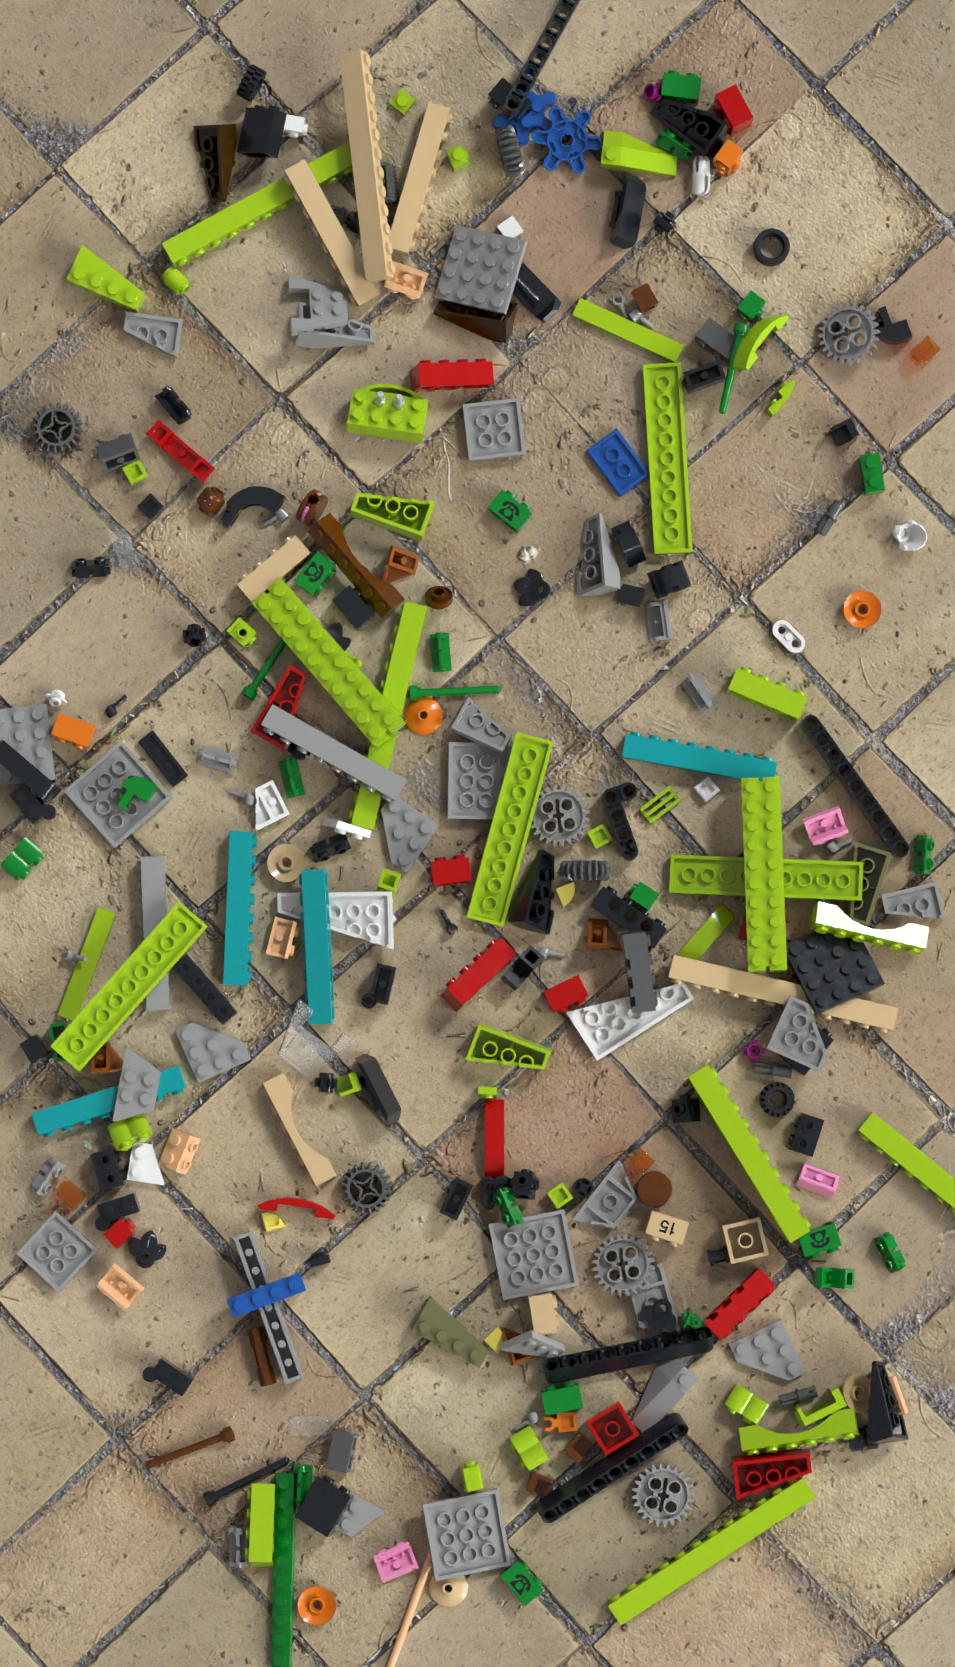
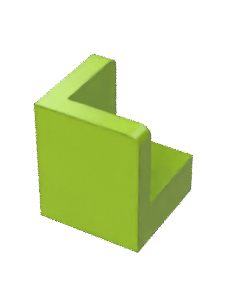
[335,1072,362,1097]

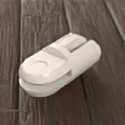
[692,155,711,198]

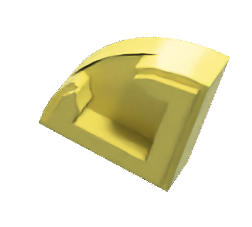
[556,882,575,907]
[261,1212,285,1232]
[484,1326,503,1354]

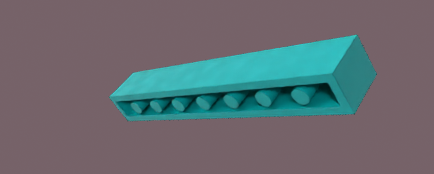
[621,731,777,781]
[223,831,257,986]
[299,868,335,1024]
[31,1065,187,1138]

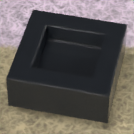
[137,493,164,520]
[310,1252,331,1267]

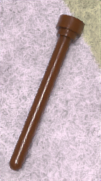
[146,1426,236,1468]

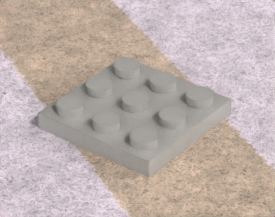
[463,398,526,462]
[16,1210,99,1293]

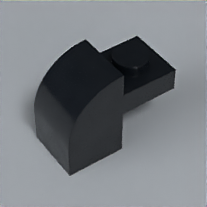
[875,306,912,345]
[611,521,646,567]
[501,945,545,991]

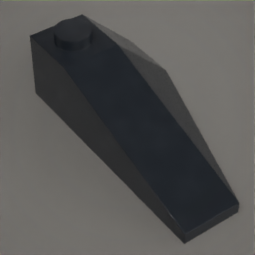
[650,97,728,158]
[508,849,554,935]
[868,1361,909,1444]

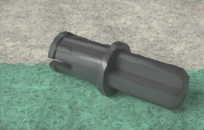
[816,499,845,536]
[753,1062,792,1079]
[778,1385,818,1406]

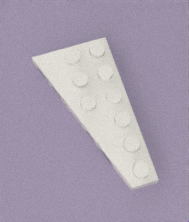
[277,891,394,949]
[566,983,694,1061]

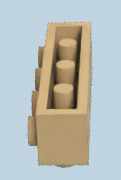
[237,535,311,603]

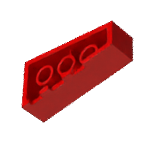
[410,358,494,393]
[251,665,306,751]
[440,938,517,1012]
[703,1267,775,1340]
[731,1448,812,1500]

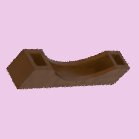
[308,513,405,618]

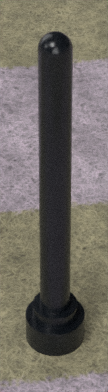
[202,1457,290,1507]

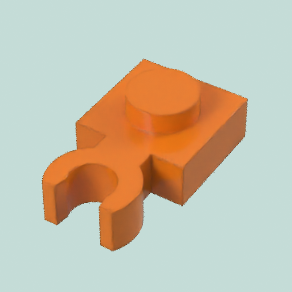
[544,1411,578,1433]

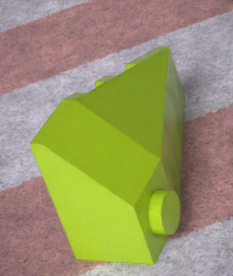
[600,130,678,177]

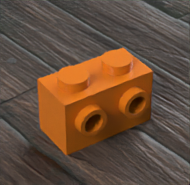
[712,139,743,177]
[51,713,97,750]

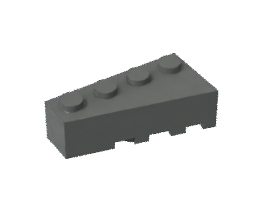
[621,930,658,1013]

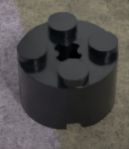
[647,560,691,599]

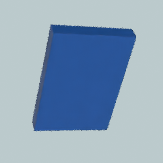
[586,429,649,497]

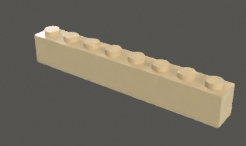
[389,102,453,256]
[283,159,379,306]

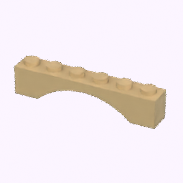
[262,1073,337,1186]

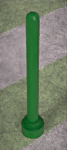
[719,323,749,414]
[241,638,286,701]
[409,685,501,701]

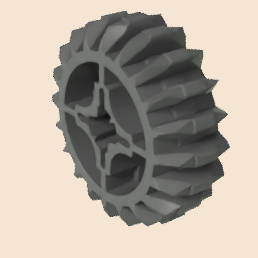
[495,125,525,177]
[31,402,83,454]
[559,860,611,881]
[340,1162,392,1214]

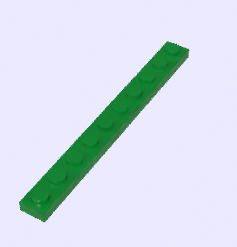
[271,1472,297,1667]

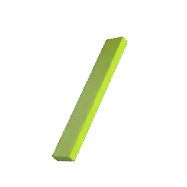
[572,298,684,363]
[58,907,116,1021]

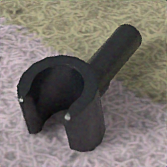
[105,694,128,718]
[439,909,458,935]

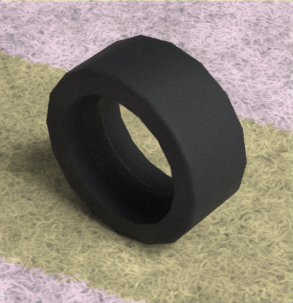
[753,228,790,267]

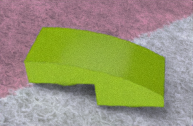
[767,380,796,417]

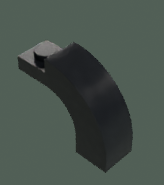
[221,486,286,530]

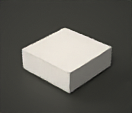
[497,215,523,238]
[693,776,720,803]

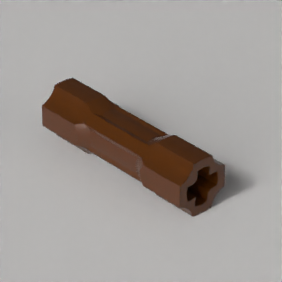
[247,1326,277,1387]

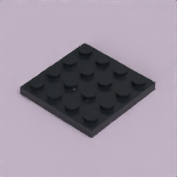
[786,916,885,1016]

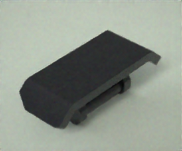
[609,171,646,249]
[513,262,562,323]
[355,1054,401,1126]

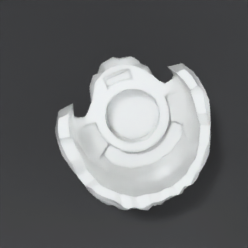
[892,520,927,551]

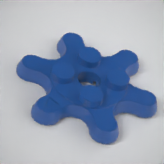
[492,76,557,146]
[532,107,603,174]

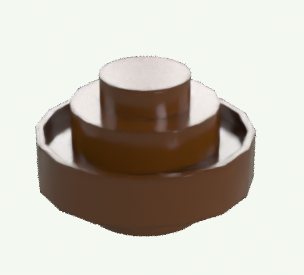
[425,586,453,610]

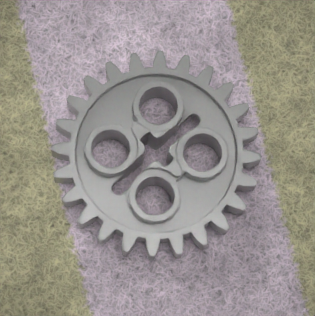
[818,303,880,365]
[531,785,590,847]
[592,1233,655,1297]
[632,1463,695,1527]

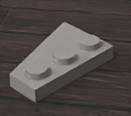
[123,311,183,358]
[451,697,511,754]
[880,882,946,919]
[500,1330,565,1358]

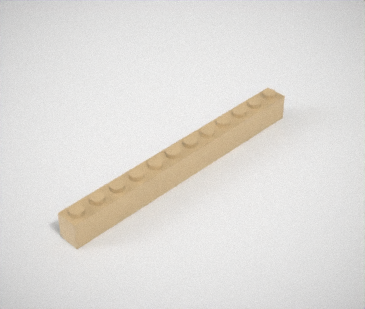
[339,49,395,282]
[667,955,898,1033]

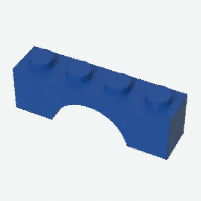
[226,1272,306,1318]

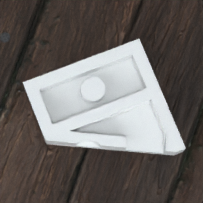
[255,780,290,831]
[321,818,372,840]
[127,1142,164,1185]

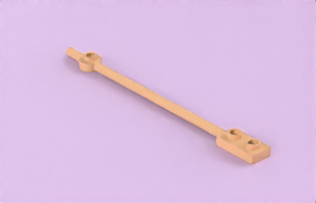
[386,1539,432,1667]

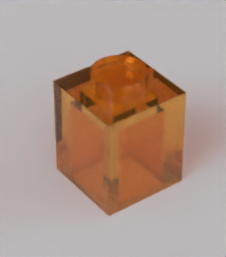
[909,335,941,367]
[628,1148,655,1175]
[56,1180,87,1210]

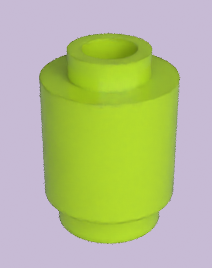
[161,267,190,295]

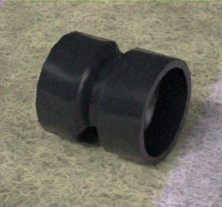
[849,1424,878,1452]

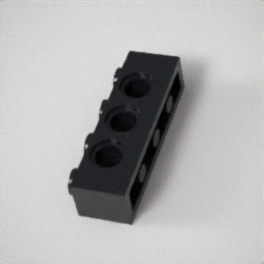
[590,886,667,949]
[173,954,238,1025]

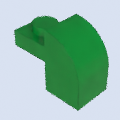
[117,777,158,811]
[814,1267,855,1289]

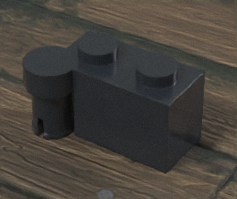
[9,783,57,825]
[362,963,397,1009]
[95,1192,141,1231]
[142,1357,194,1396]

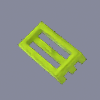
[639,785,681,824]

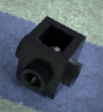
[672,1095,700,1123]
[510,1169,539,1200]

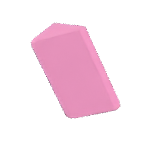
[796,1163,840,1198]

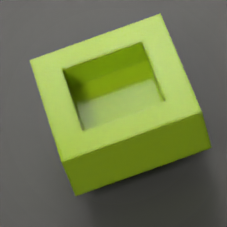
[389,88,416,116]
[122,460,148,485]
[587,824,613,849]
[478,1086,497,1098]
[547,1182,573,1209]

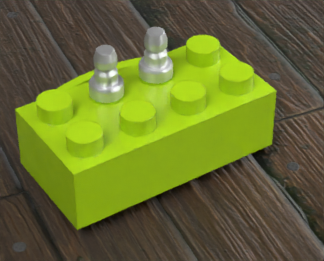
[347,384,429,444]

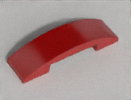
[146,420,215,483]
[485,1100,504,1177]
[258,1197,335,1220]

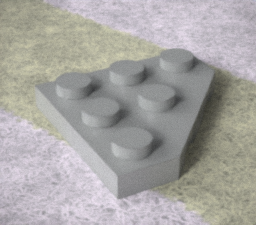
[381,797,439,873]
[766,995,828,1072]
[175,1022,251,1083]
[729,1319,806,1381]

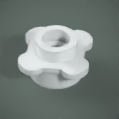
[45,689,67,707]

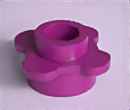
[644,83,662,102]
[742,1039,765,1063]

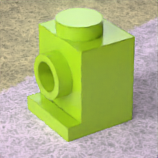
[446,145,471,172]
[227,617,257,648]

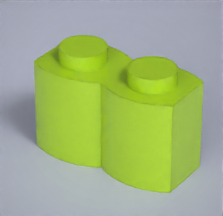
[107,1113,153,1151]
[724,1383,770,1425]
[508,1425,549,1471]
[460,1460,484,1492]

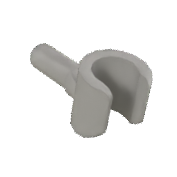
[611,291,629,318]
[628,310,654,329]
[262,510,289,526]
[229,789,255,806]
[825,838,853,854]
[538,947,565,960]
[62,949,87,962]
[514,1411,539,1431]

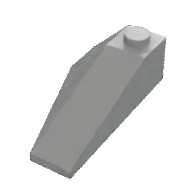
[294,302,374,348]
[576,513,621,597]
[632,1359,698,1432]

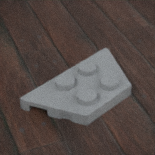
[113,1048,161,1122]
[573,1160,638,1228]
[630,1262,680,1333]
[335,1492,385,1537]

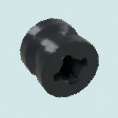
[573,1178,593,1197]

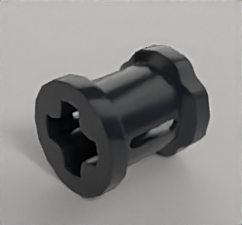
[707,1245,730,1267]

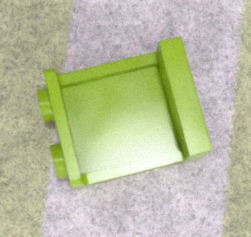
[792,1385,847,1426]

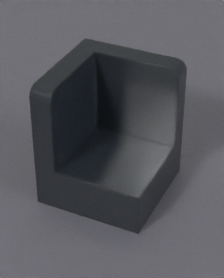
[829,418,859,447]
[618,583,645,607]
[20,1034,49,1063]

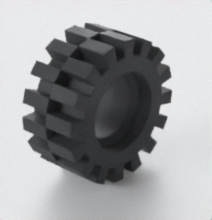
[236,64,267,102]
[759,1082,795,1117]

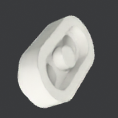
[772,620,805,654]

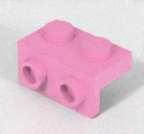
[802,806,848,845]
[373,1542,419,1583]

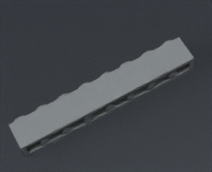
[261,704,407,802]
[137,856,171,1011]
[233,1230,305,1384]

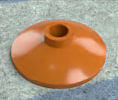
[843,590,882,629]
[405,697,443,735]
[298,1586,336,1625]

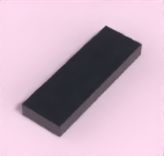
[138,730,188,787]

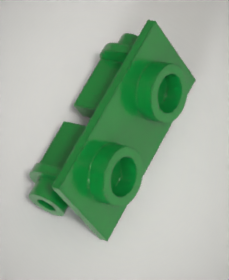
[655,129,696,162]
[430,632,452,672]
[278,758,305,799]
[913,835,934,874]
[493,1186,523,1229]
[873,1231,906,1273]
[680,1307,702,1328]
[293,1464,313,1505]

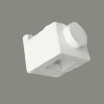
[282,114,309,138]

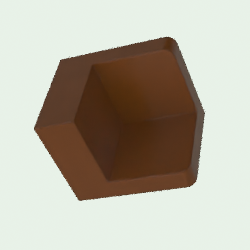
[631,283,659,314]
[563,1432,592,1464]
[526,1471,554,1496]

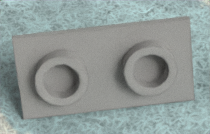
[681,671,718,713]
[197,745,239,774]
[30,1156,66,1197]
[229,1527,249,1568]

